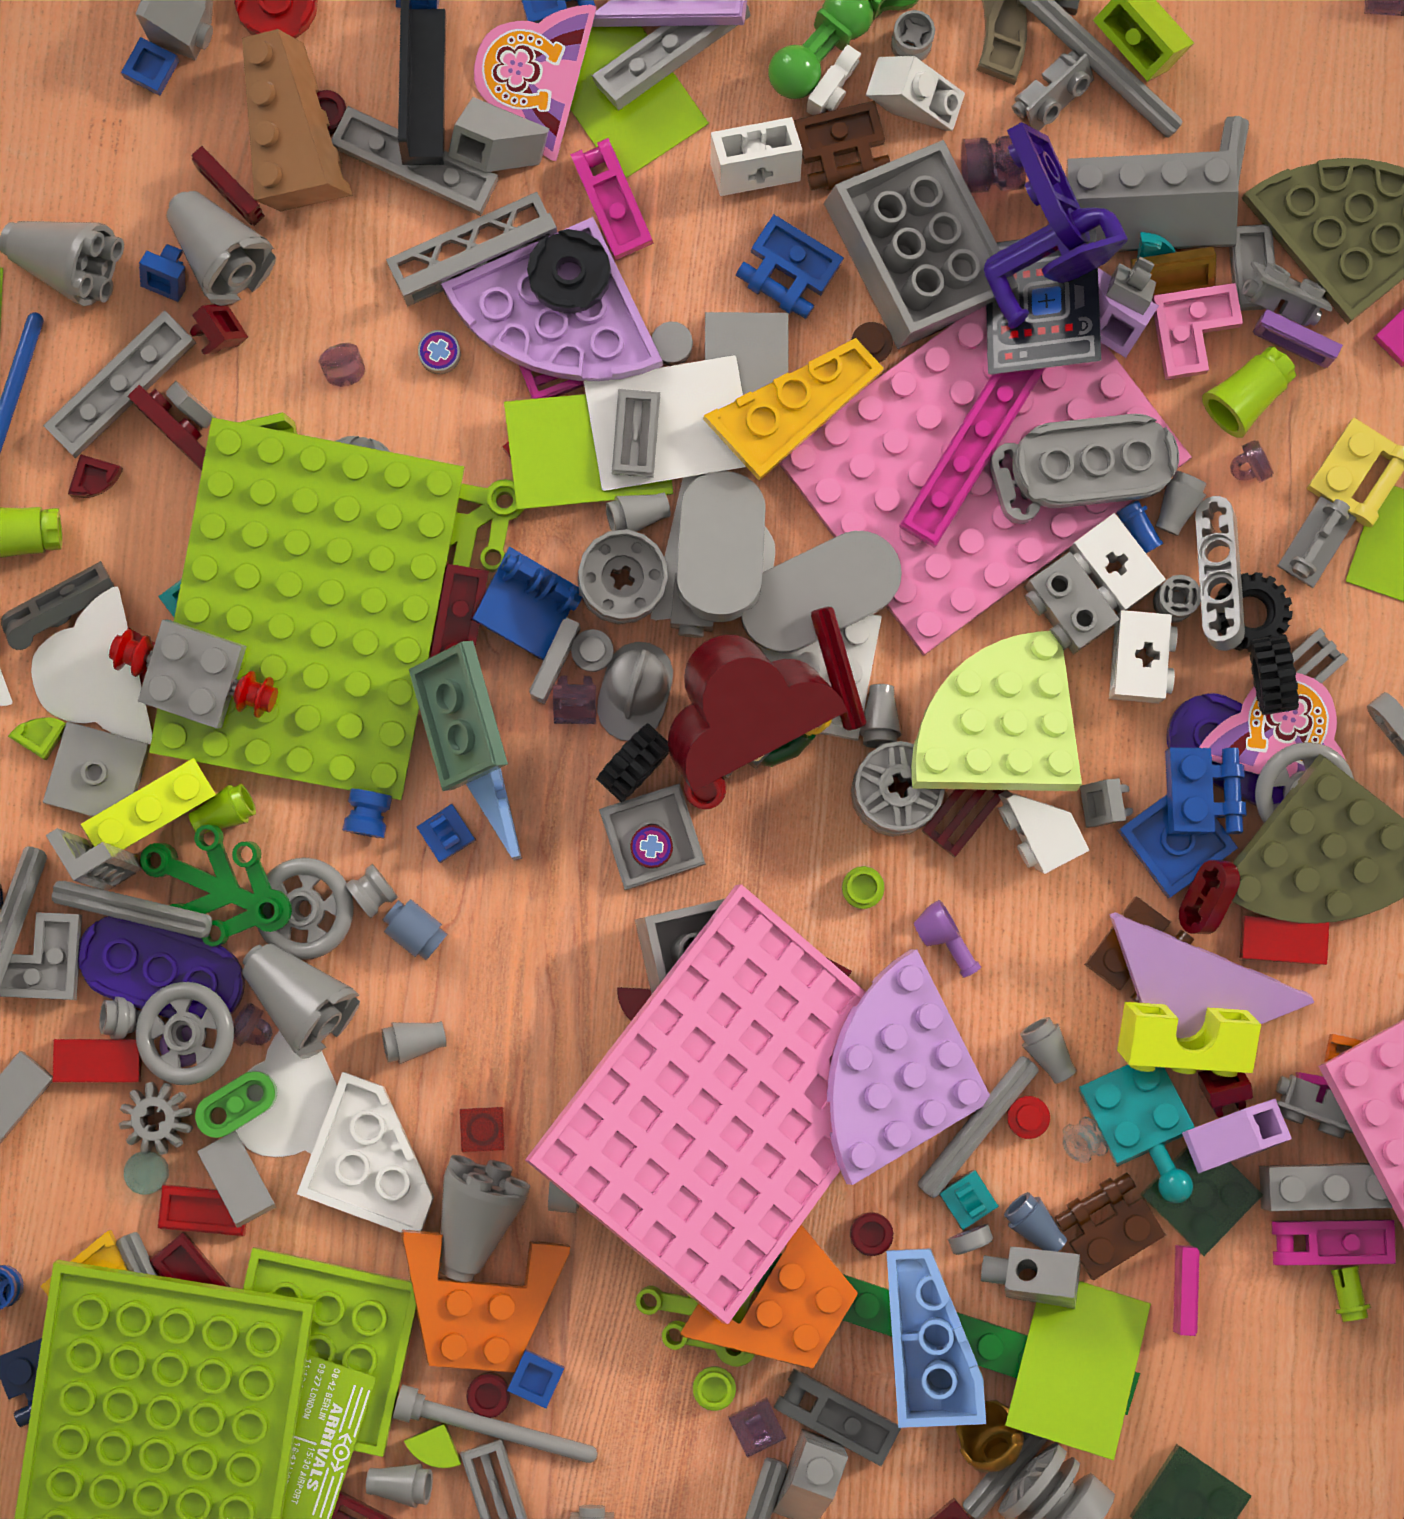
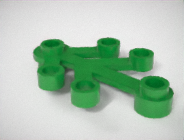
[140,825,292,946]

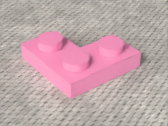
[1152,283,1243,380]

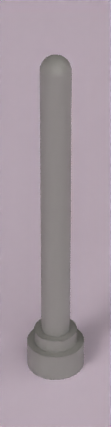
[392,1384,598,1463]

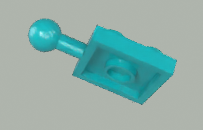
[1079,1065,1195,1203]

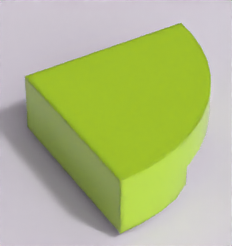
[8,717,66,760]
[404,1423,462,1468]

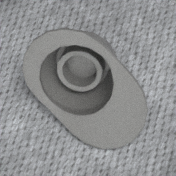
[597,642,673,741]

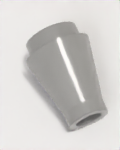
[1155,470,1207,536]
[606,492,671,532]
[859,684,901,748]
[1020,1017,1077,1084]
[382,1021,446,1065]
[366,1464,433,1508]

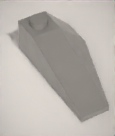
[135,0,213,60]

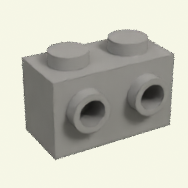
[1025,552,1120,655]

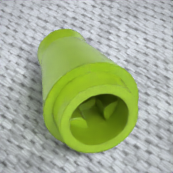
[189,784,256,833]

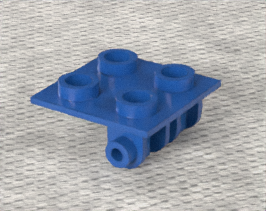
[472,547,582,661]

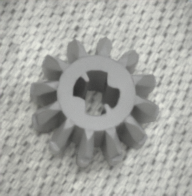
[119,1082,194,1155]

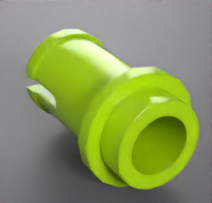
[1331,1266,1371,1322]

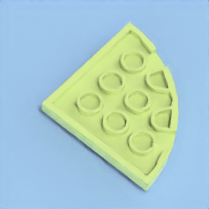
[911,631,1082,791]

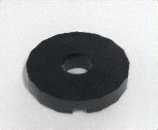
[527,229,611,314]

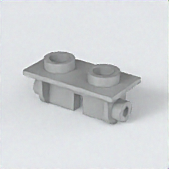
[1012,51,1094,131]
[1242,261,1333,327]
[1277,496,1356,588]
[1276,1075,1354,1139]

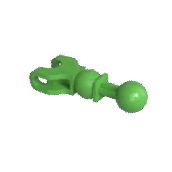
[768,0,919,99]

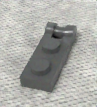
[1,561,115,650]
[774,1368,901,1466]

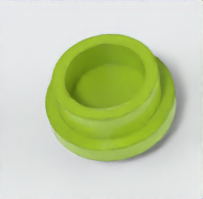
[842,866,885,909]
[693,1366,736,1411]

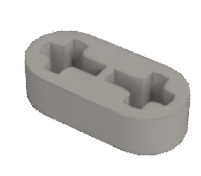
[990,443,1041,524]

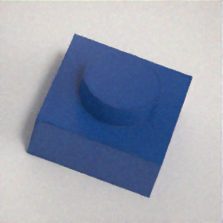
[121,37,180,96]
[507,1349,565,1409]

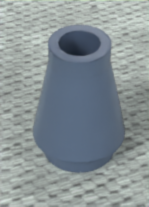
[1004,1192,1067,1252]

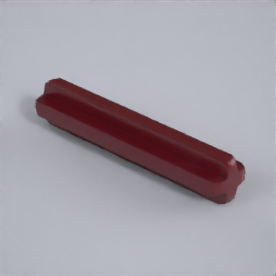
[811,606,866,731]

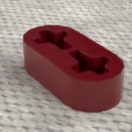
[1179,860,1240,934]

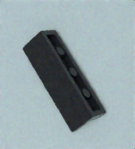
[398,0,446,165]

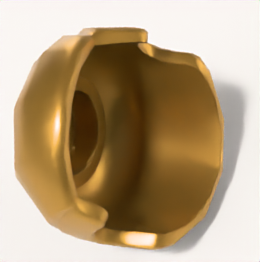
[955,1400,1024,1473]

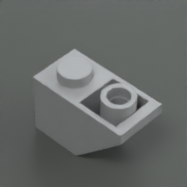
[448,97,549,172]

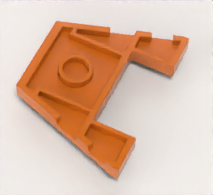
[680,1224,858,1369]
[401,1229,570,1373]

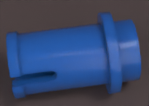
[1117,500,1164,553]

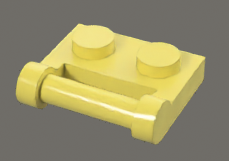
[1306,418,1404,528]

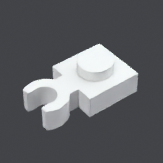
[806,45,861,116]

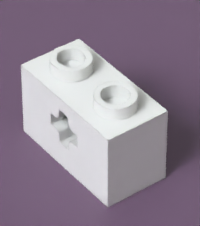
[710,117,802,196]
[1069,513,1166,613]
[1109,610,1178,704]

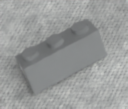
[1259,1163,1393,1211]

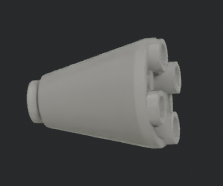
[0,221,124,306]
[440,1155,530,1282]

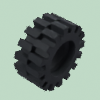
[1215,572,1293,652]
[1249,634,1299,715]
[596,723,669,802]

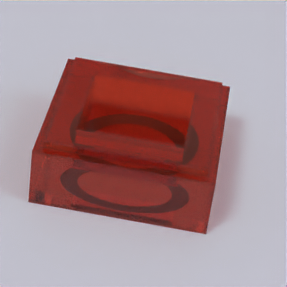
[460,1107,505,1152]

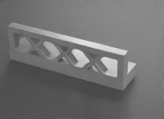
[386,192,557,307]
[46,828,142,891]

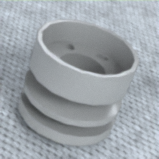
[578,529,668,624]
[850,741,945,837]
[998,1442,1115,1519]

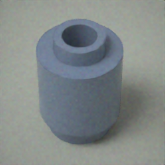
[383,899,448,960]

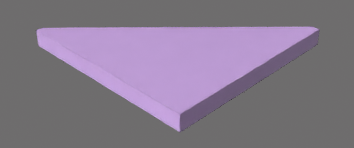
[592,0,747,27]
[1109,912,1314,1038]

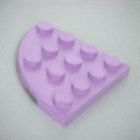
[441,217,663,381]
[827,949,990,1185]

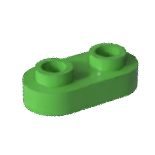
[195,1071,277,1138]

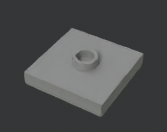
[43,721,150,817]

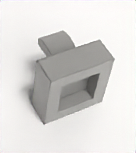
[1106,256,1156,315]
[1080,778,1133,828]

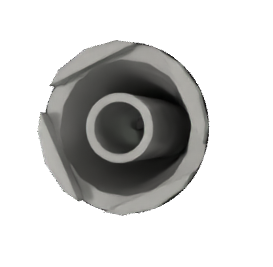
[166,191,276,306]
[242,944,360,1059]

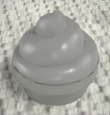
[99,996,141,1040]

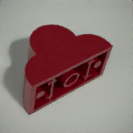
[668,635,848,792]

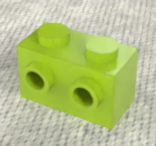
[1093,0,1194,82]

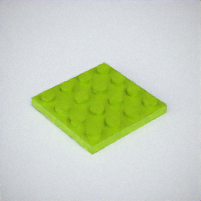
[243,1247,417,1457]

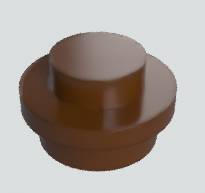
[851,322,893,363]

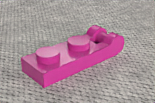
[570,138,654,260]
[1272,1219,1396,1265]

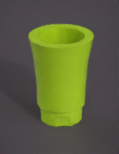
[1202,346,1297,438]
[0,507,63,558]

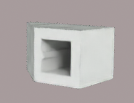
[866,56,965,131]
[998,791,1090,874]

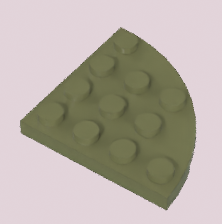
[1242,158,1404,324]
[1217,754,1404,923]

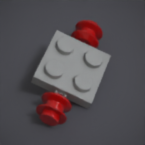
[109,619,278,728]

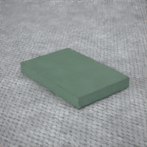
[409,641,508,791]

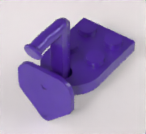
[984,122,1128,329]

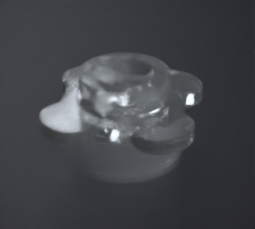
[1063,1117,1108,1163]

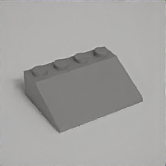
[824,140,1019,349]

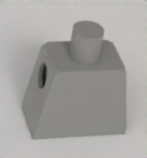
[981,1247,1081,1309]

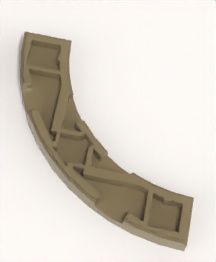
[977,0,1027,85]

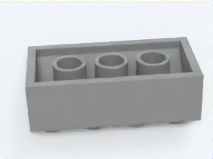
[1066,151,1239,252]

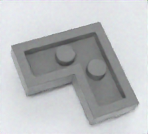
[0,912,82,1000]

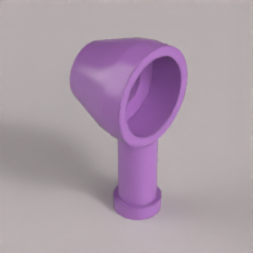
[914,900,981,978]

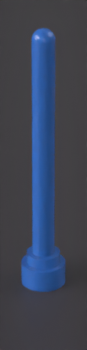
[0,312,44,454]

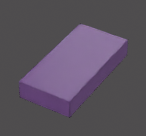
[1253,309,1343,368]

